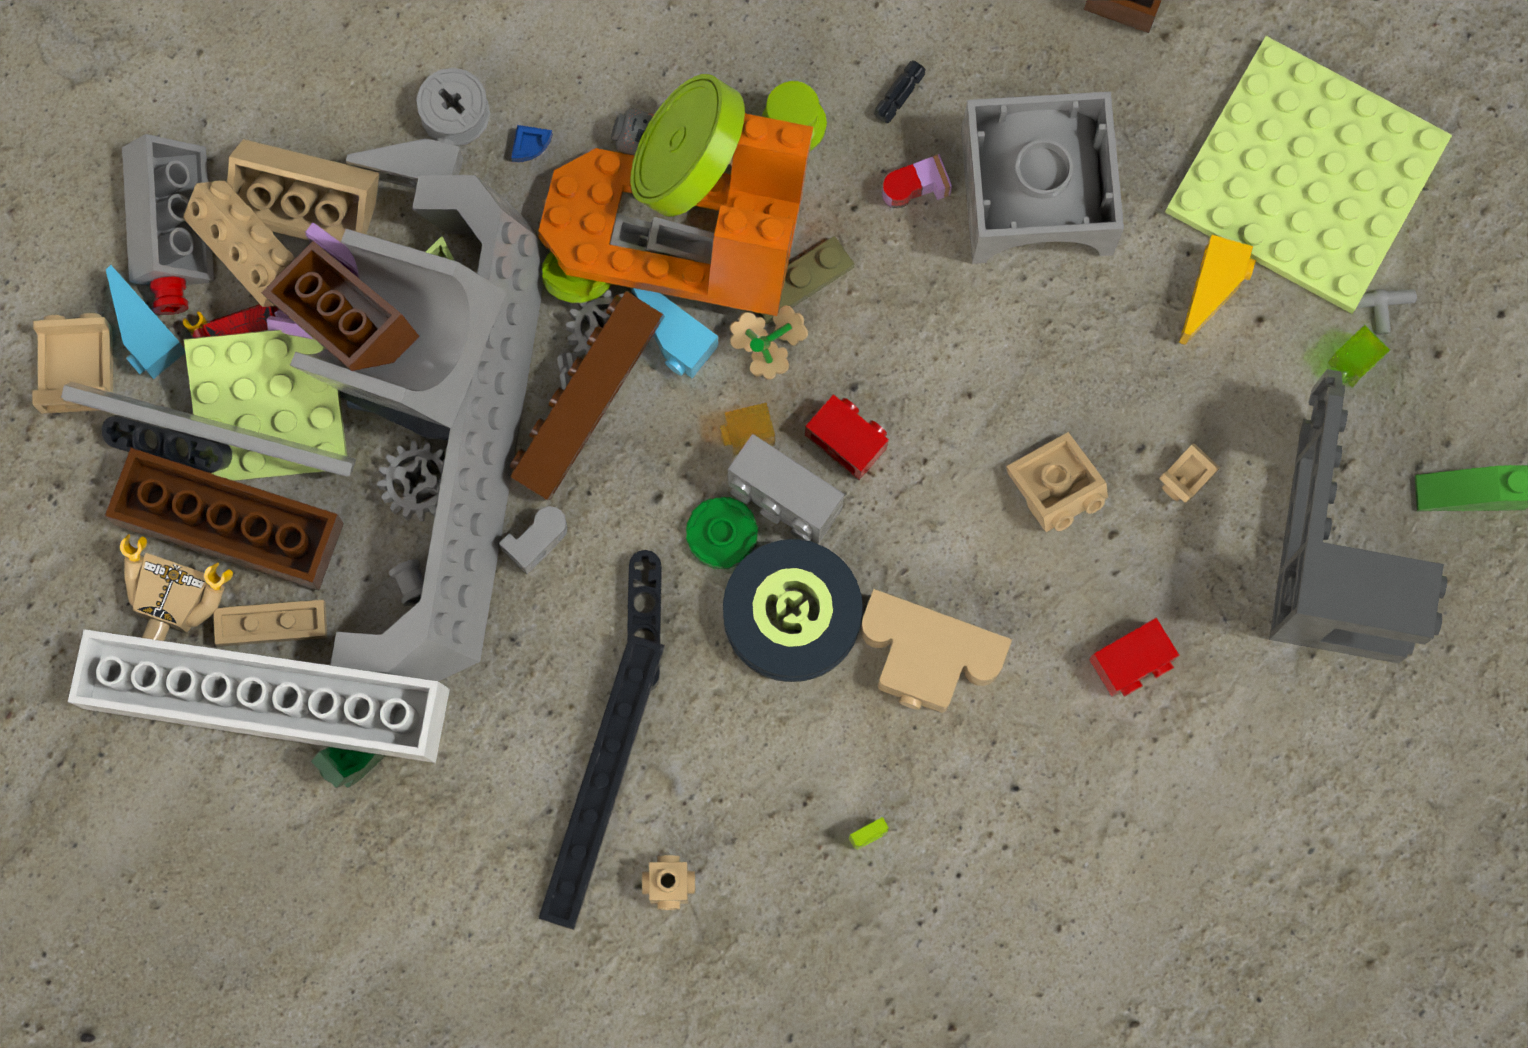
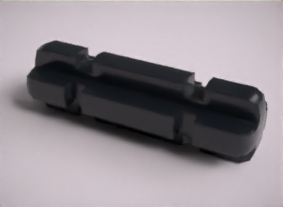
[874,60,926,123]

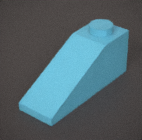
[106,265,185,379]
[630,288,718,378]

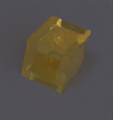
[719,402,776,455]

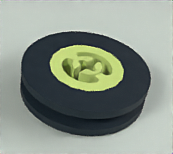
[723,539,863,682]

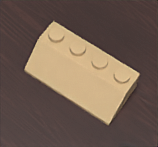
[227,139,379,245]

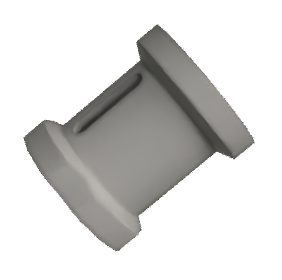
[388,559,424,606]

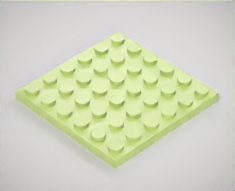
[1165,36,1452,314]

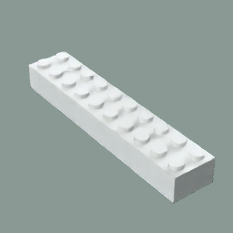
[68,630,450,763]

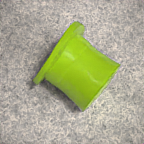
[762,81,827,151]

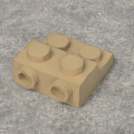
[1006,432,1108,532]

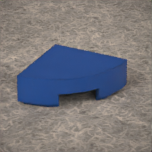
[511,125,553,162]

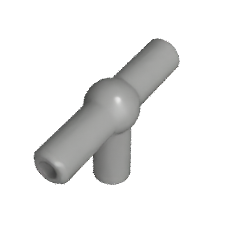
[1357,289,1417,335]

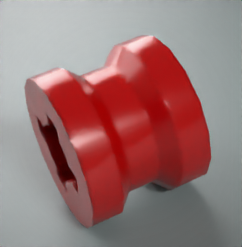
[150,276,189,315]

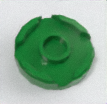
[686,497,758,569]

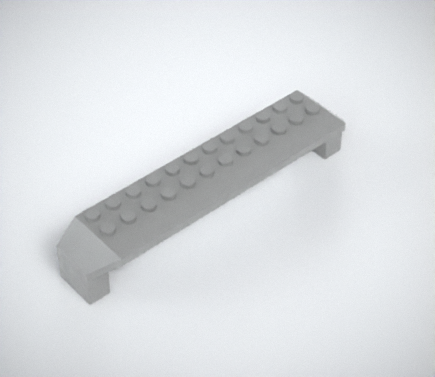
[330,175,550,681]

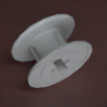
[416,68,490,146]

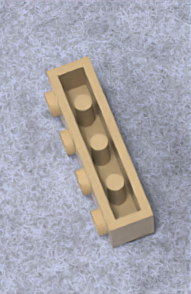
[183,180,295,307]

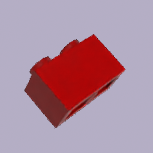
[805,394,889,480]
[1089,617,1179,697]

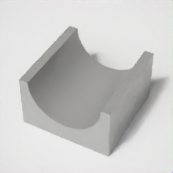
[961,91,1124,264]
[290,229,507,429]

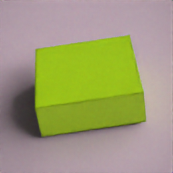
[849,817,889,850]

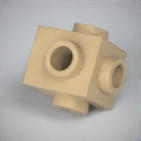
[642,855,695,910]

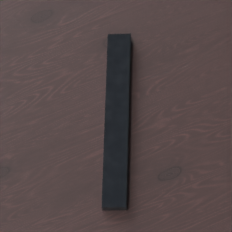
[538,634,665,930]

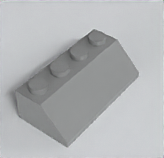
[122,134,214,286]

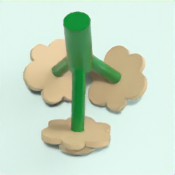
[730,305,808,380]

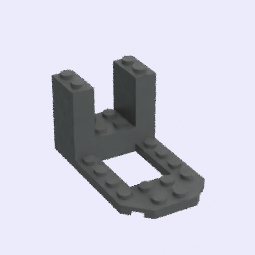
[1269,369,1447,664]

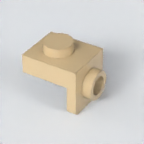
[1159,444,1220,503]

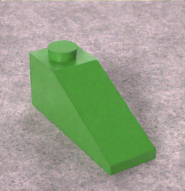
[1415,465,1528,512]

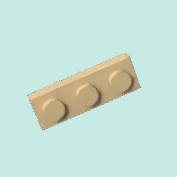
[214,600,327,647]

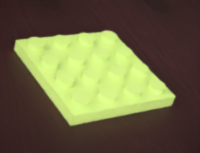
[184,330,347,481]

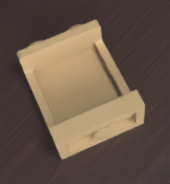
[32,313,113,414]

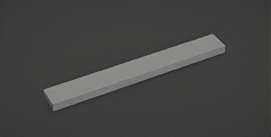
[61,382,356,477]

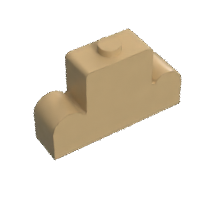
[860,589,1012,713]

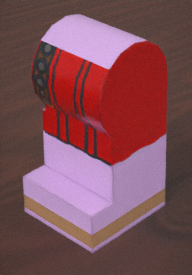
[882,154,952,208]

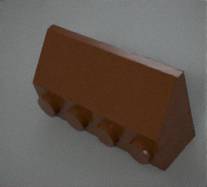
[261,241,420,371]

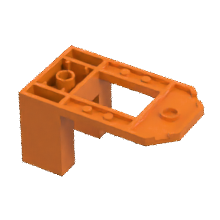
[538,113,813,316]

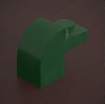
[311,747,386,788]

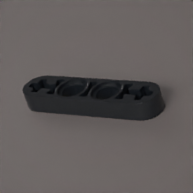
[101,415,232,473]
[627,550,662,691]

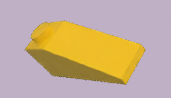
[1179,235,1256,345]

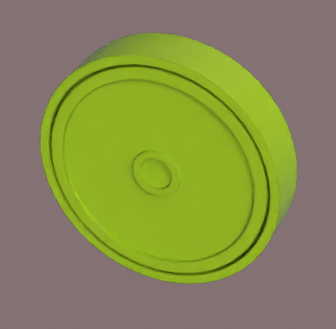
[630,74,745,217]

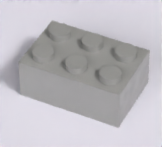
[728,434,844,544]

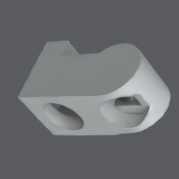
[499,506,568,574]

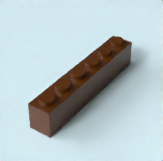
[510,291,665,500]

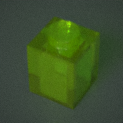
[1328,325,1390,388]

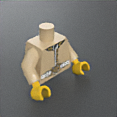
[120,534,233,641]

